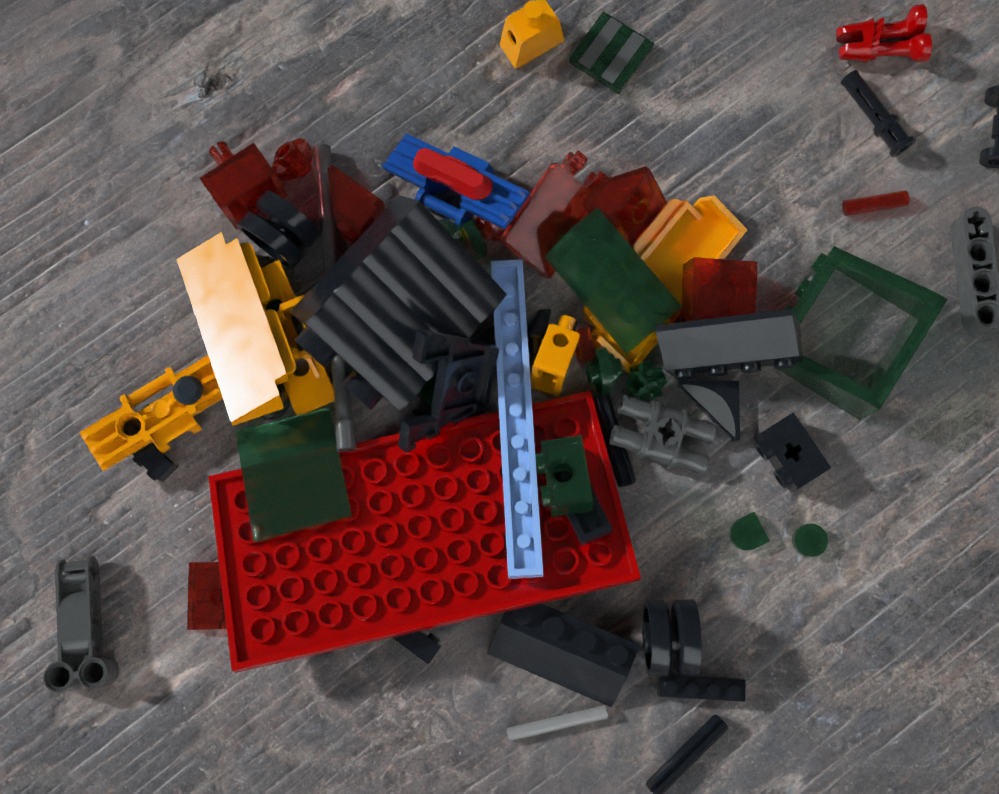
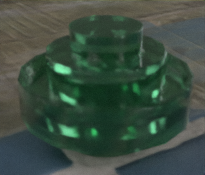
[585,346,623,395]

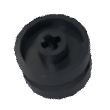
[237,189,321,269]
[642,599,702,676]

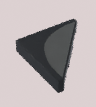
[677,380,740,442]

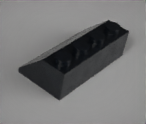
[655,309,803,380]
[487,603,640,707]

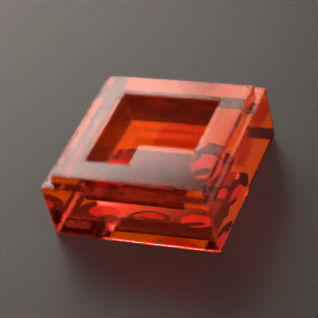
[575,326,596,367]

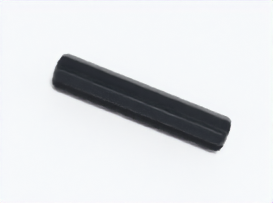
[593,393,636,487]
[646,715,728,794]

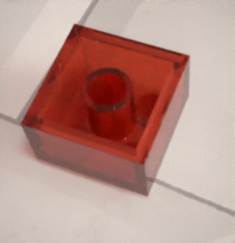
[681,257,758,322]

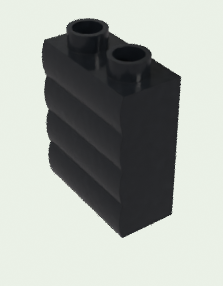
[290,196,507,411]

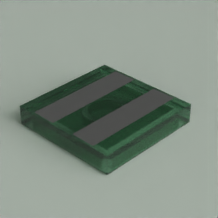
[569,11,654,95]

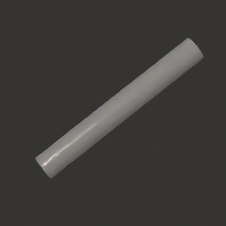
[506,705,608,742]

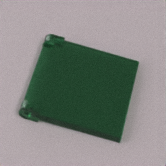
[235,408,352,542]

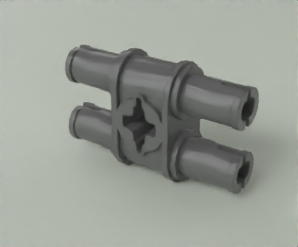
[609,395,717,474]

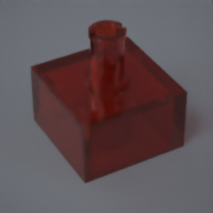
[199,141,288,230]

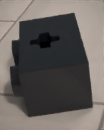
[754,412,831,492]

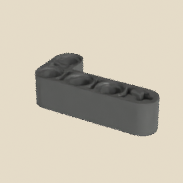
[951,207,999,336]

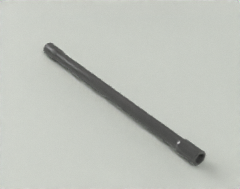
[312,144,357,452]

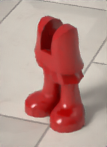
[836,4,932,63]

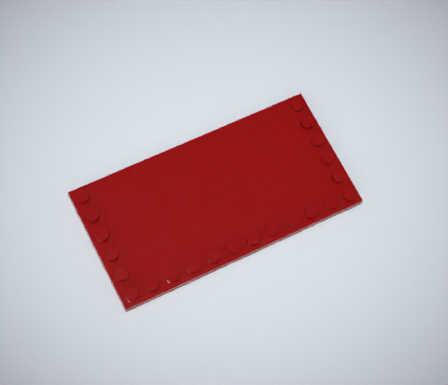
[208,391,641,673]

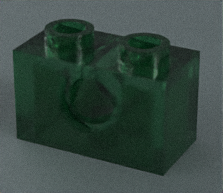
[535,435,593,517]

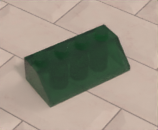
[545,207,682,355]

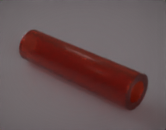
[842,190,910,216]

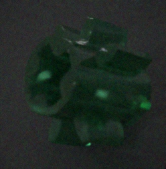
[625,360,667,402]

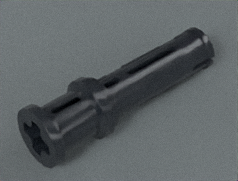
[840,70,916,158]

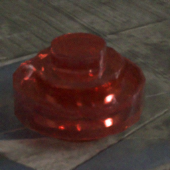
[272,138,314,181]

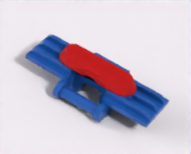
[382,133,530,230]

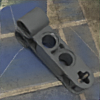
[43,556,119,693]

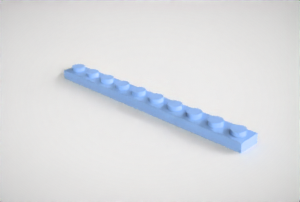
[491,259,543,579]

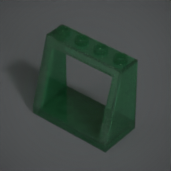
[772,246,948,420]

